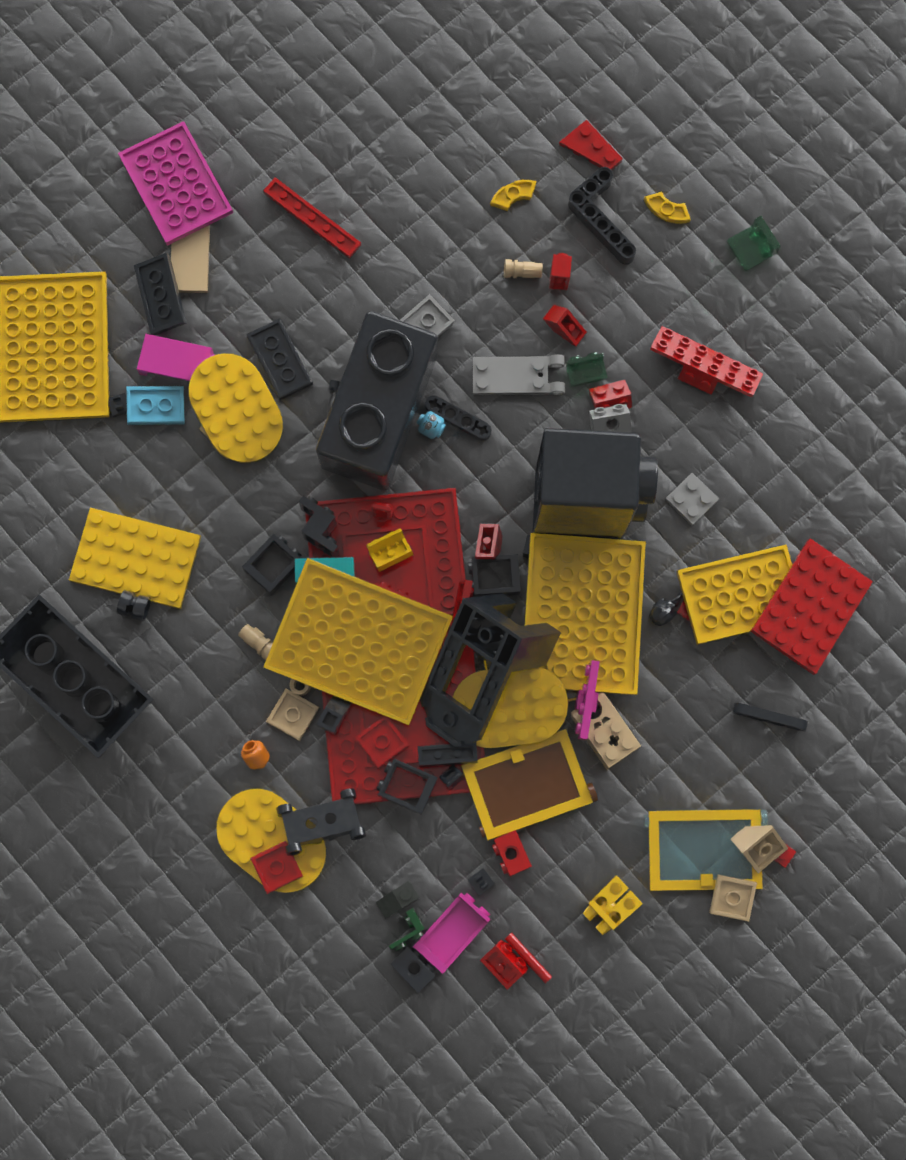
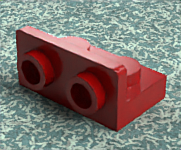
[480,940,528,990]

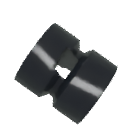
[117,590,151,621]

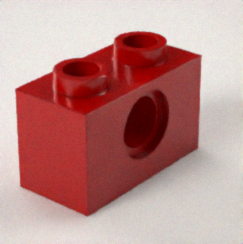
[492,830,532,877]

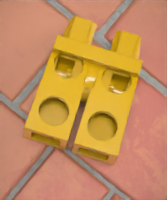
[582,875,643,935]

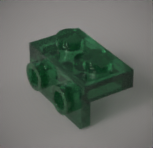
[566,352,608,387]

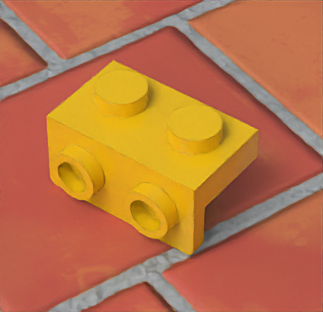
[366,529,413,572]

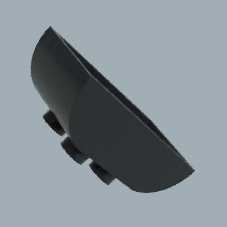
[0,594,154,759]

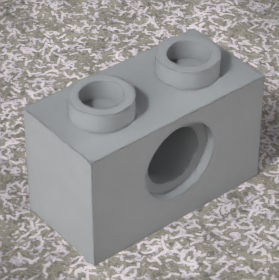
[589,404,632,433]

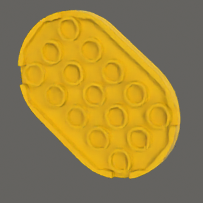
[189,354,283,463]
[453,667,568,748]
[216,789,326,893]

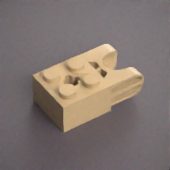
[571,692,641,770]

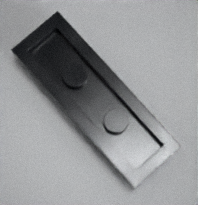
[418,742,478,767]

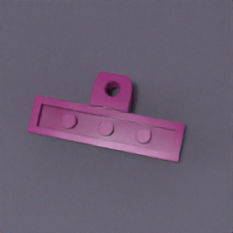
[575,660,600,740]

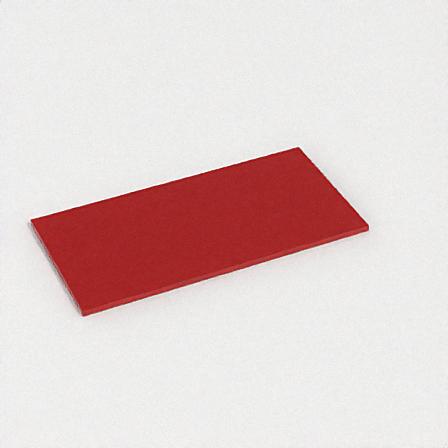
[305,488,485,805]

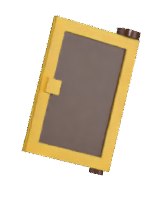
[461,729,598,840]

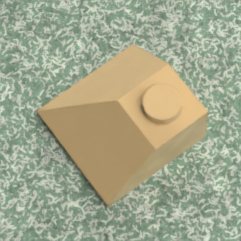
[731,825,788,873]

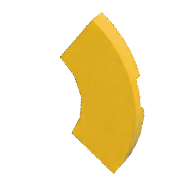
[490,180,537,211]
[644,192,691,224]

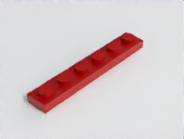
[263,177,361,259]

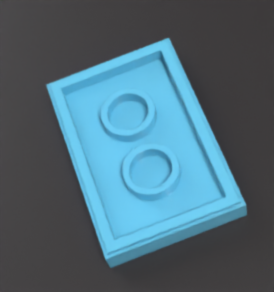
[126,386,185,425]

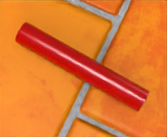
[505,932,552,984]

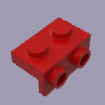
[589,380,632,409]

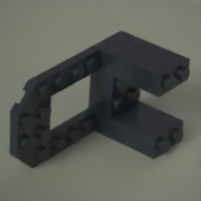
[420,593,561,747]

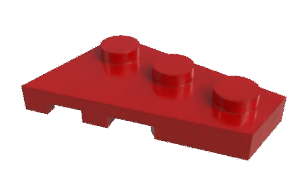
[559,120,623,170]

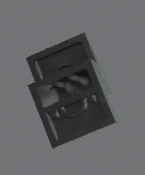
[299,495,340,558]

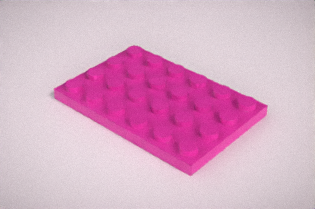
[118,121,233,246]

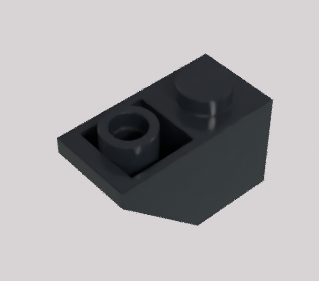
[317,695,352,735]

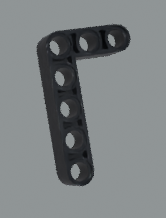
[568,167,636,265]

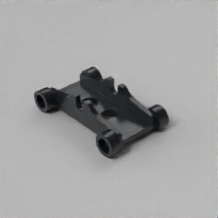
[276,788,366,856]

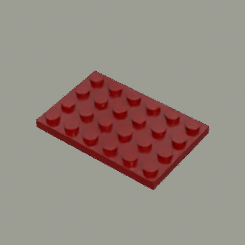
[750,538,873,675]

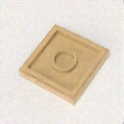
[266,688,319,741]
[709,874,757,922]

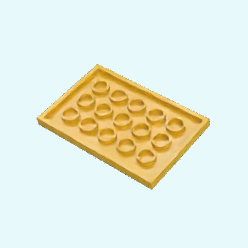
[69,508,201,609]
[676,545,792,645]

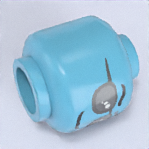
[417,411,446,439]

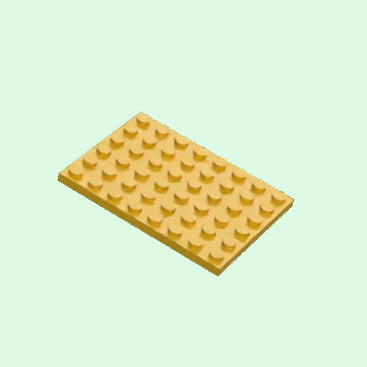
[0,271,110,423]
[524,533,646,695]
[263,558,453,725]

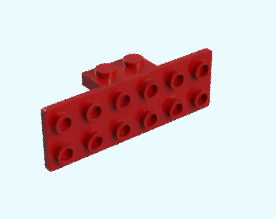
[650,326,763,397]

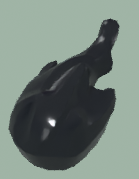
[649,593,683,626]

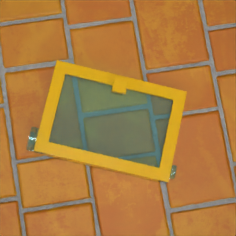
[644,809,768,891]

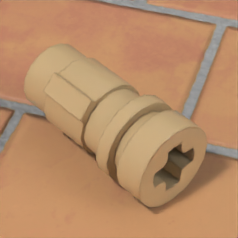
[504,259,543,278]
[238,624,273,660]

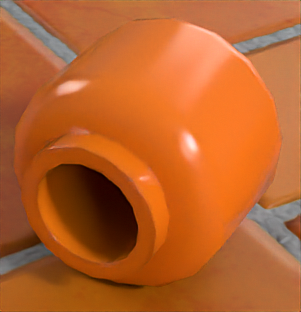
[241,740,270,770]

